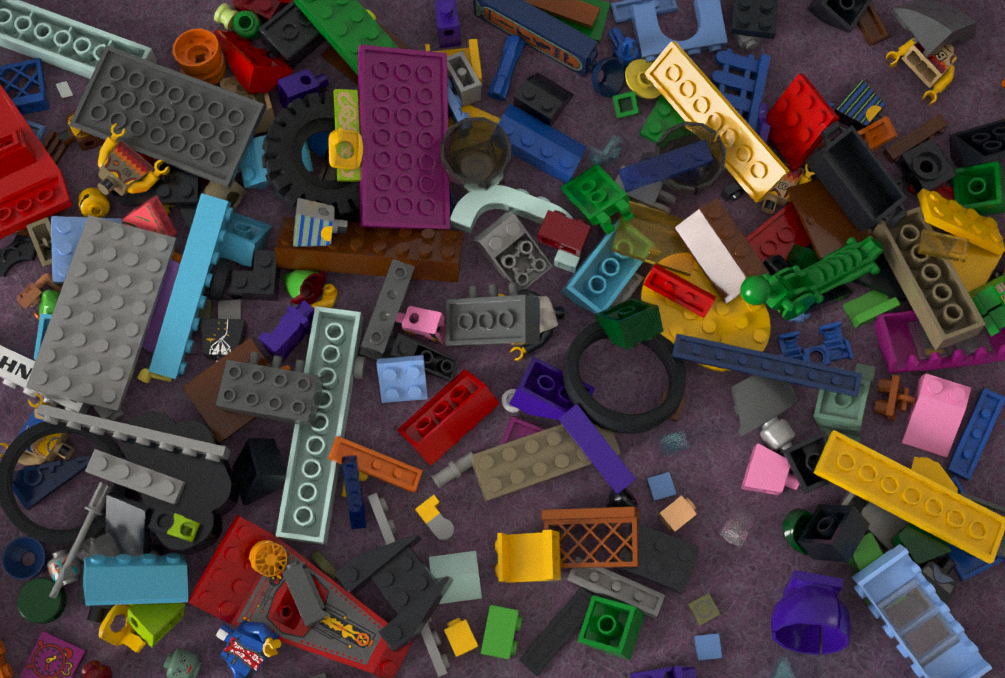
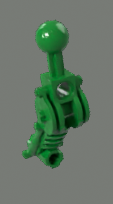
[740,236,884,320]

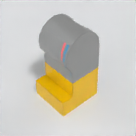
[415,495,455,541]

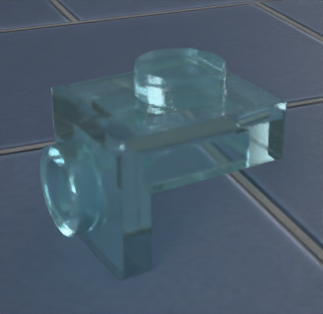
[588,134,622,167]

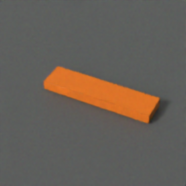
[328,436,423,493]

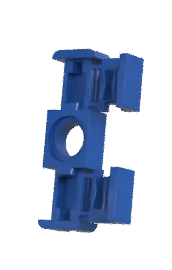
[777,321,853,366]

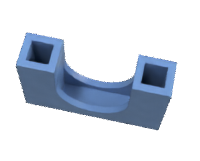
[630,0,728,63]

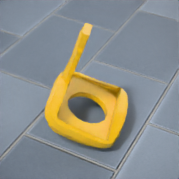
[329,128,363,169]
[99,604,146,653]

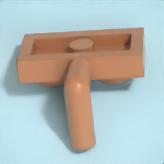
[16,273,63,308]

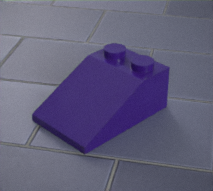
[509,356,595,420]

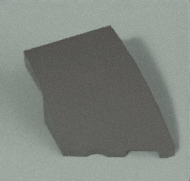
[731,375,799,436]

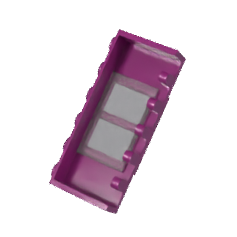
[874,309,1005,374]

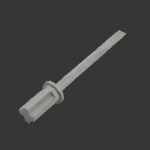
[49,482,112,598]

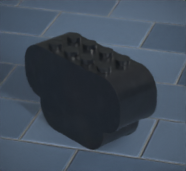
[120,411,240,554]

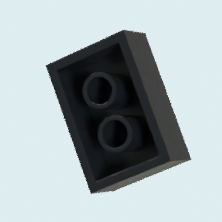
[614,523,700,594]

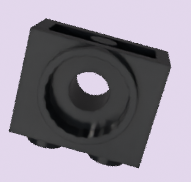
[896,139,957,195]

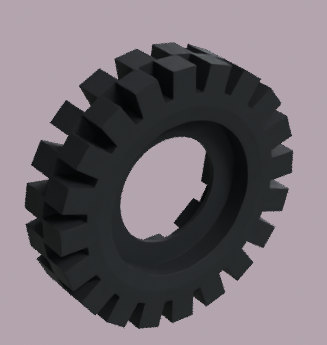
[262,92,360,219]

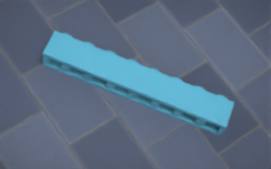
[148,193,233,379]

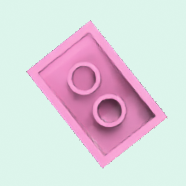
[901,373,971,458]

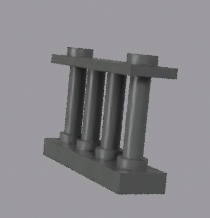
[360,259,415,361]

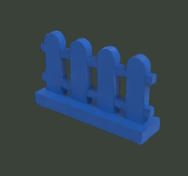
[710,48,770,132]

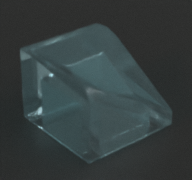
[659,431,689,456]

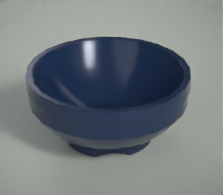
[591,57,625,98]
[2,536,47,580]

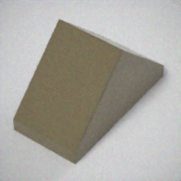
[26,217,52,267]

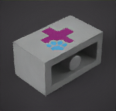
[447,51,482,107]

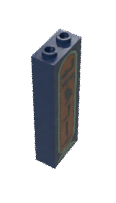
[473,0,599,77]

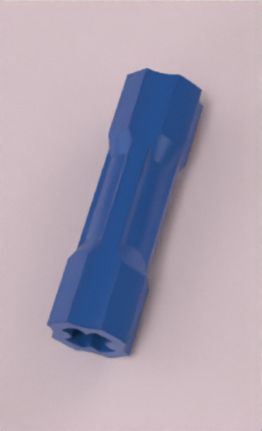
[487,35,525,101]

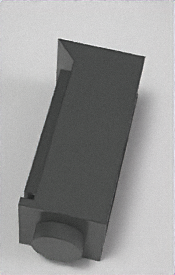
[282,561,332,628]

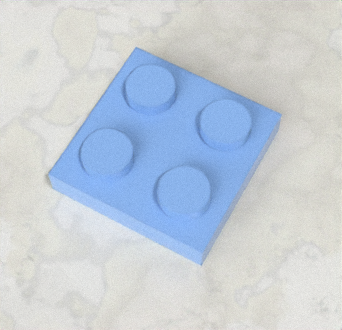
[377,355,428,403]

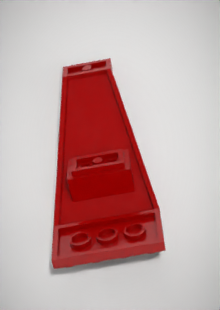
[0,84,73,240]

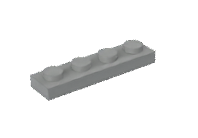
[85,449,186,505]
[567,557,665,619]

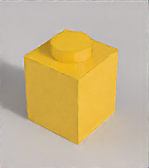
[444,617,479,657]

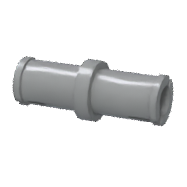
[431,451,473,489]

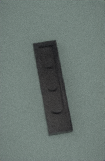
[519,587,592,676]

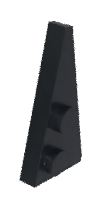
[120,169,201,207]

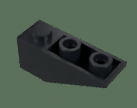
[382,333,459,382]

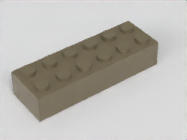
[873,206,986,351]
[470,424,621,503]

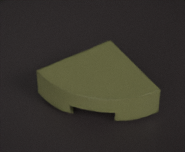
[311,550,337,579]

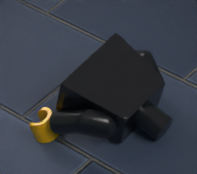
[498,289,565,361]

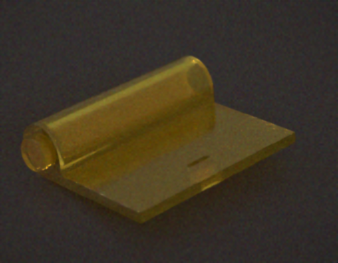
[611,201,694,277]

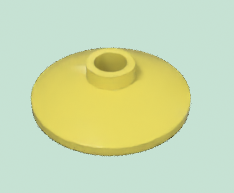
[625,59,661,99]

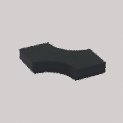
[0,234,37,277]

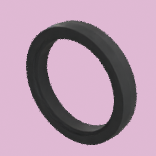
[563,321,686,434]
[0,421,128,544]

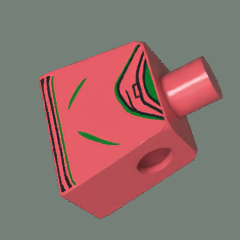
[122,196,177,237]

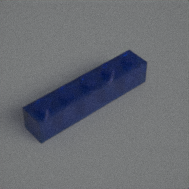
[341,455,367,529]

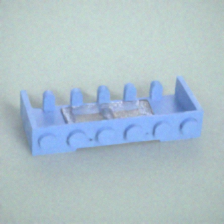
[851,544,992,678]

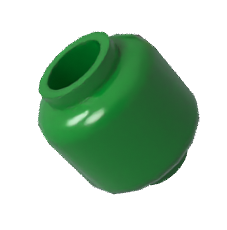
[233,10,264,41]

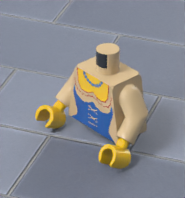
[0,392,74,466]

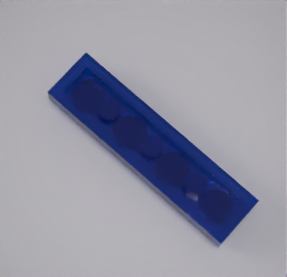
[618,139,713,193]

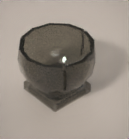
[440,117,512,196]
[653,121,726,196]

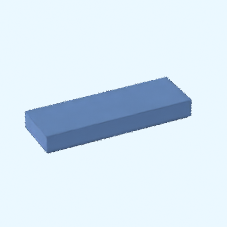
[610,0,678,25]

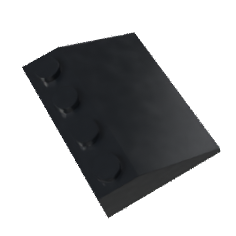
[949,119,1005,167]

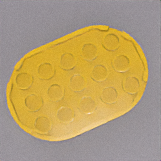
[641,254,771,372]

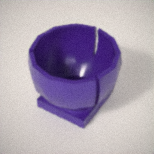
[771,570,851,655]

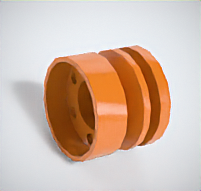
[173,28,227,85]

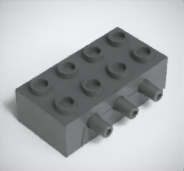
[445,283,540,347]
[216,352,324,427]

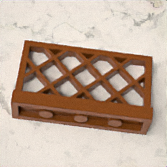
[542,507,640,569]

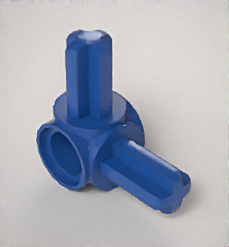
[608,27,641,68]

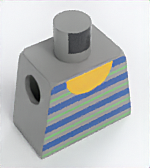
[293,198,347,247]

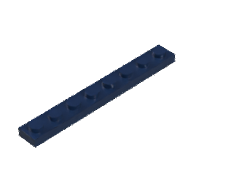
[671,334,862,397]

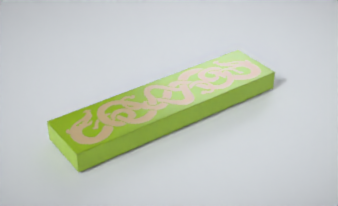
[333,89,361,182]

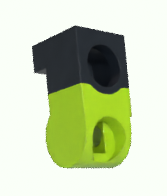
[148,507,200,542]

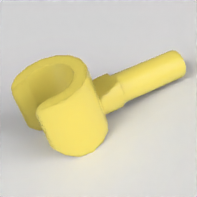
[137,368,172,383]

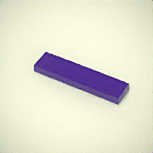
[558,404,636,494]

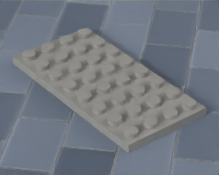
[26,215,178,413]

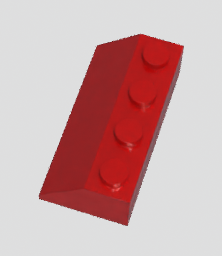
[397,369,500,466]

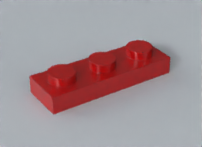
[643,263,716,318]

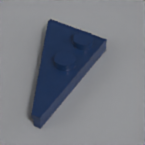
[12,456,91,511]

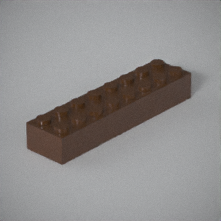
[275,217,463,283]

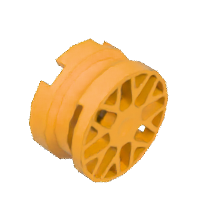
[249,540,287,577]

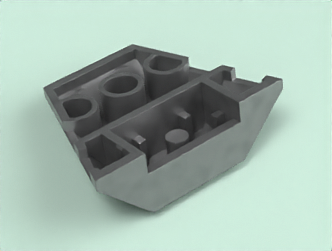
[891,0,976,58]

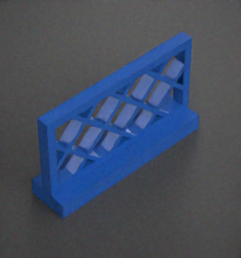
[0,58,50,115]

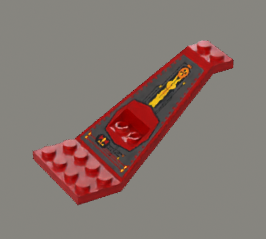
[188,515,414,678]

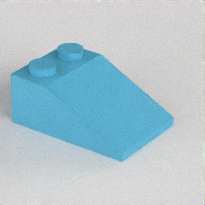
[240,135,313,189]

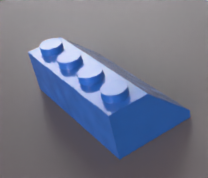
[489,104,587,183]

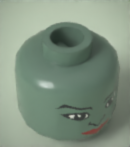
[163,648,202,678]

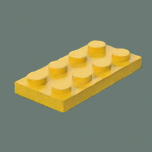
[917,188,1005,256]

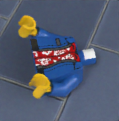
[216,620,281,678]

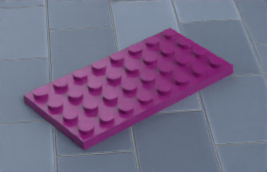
[358,45,450,230]

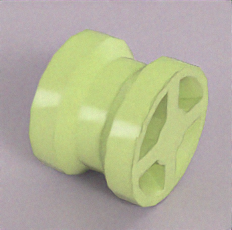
[214,3,239,31]

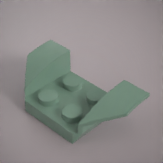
[814,363,876,443]

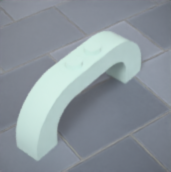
[450,185,581,273]

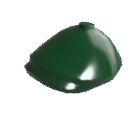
[782,508,812,555]

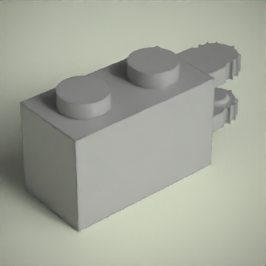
[615,166,676,216]

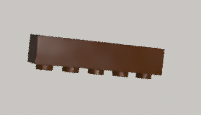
[883,114,948,164]

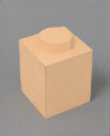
[657,495,696,534]

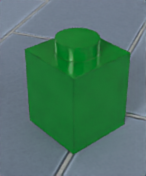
[612,91,641,119]

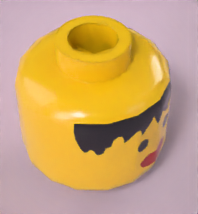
[78,187,110,218]

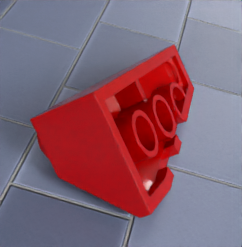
[214,30,293,94]

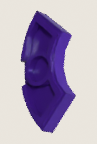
[756,103,771,143]

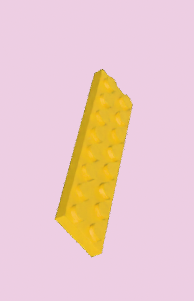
[644,41,790,203]
[814,430,1005,564]

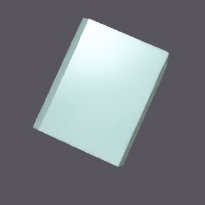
[429,551,482,604]

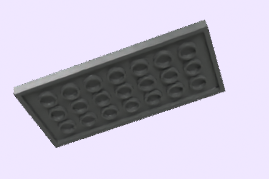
[69,45,266,188]

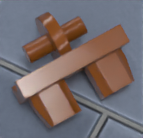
[874,375,915,422]

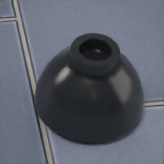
[606,488,638,508]

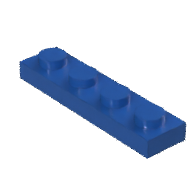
[945,388,1005,481]

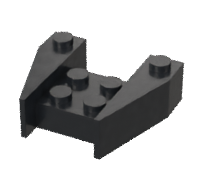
[335,534,454,652]

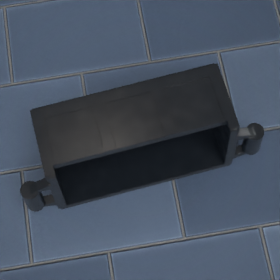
[258,0,326,70]
[805,121,907,232]

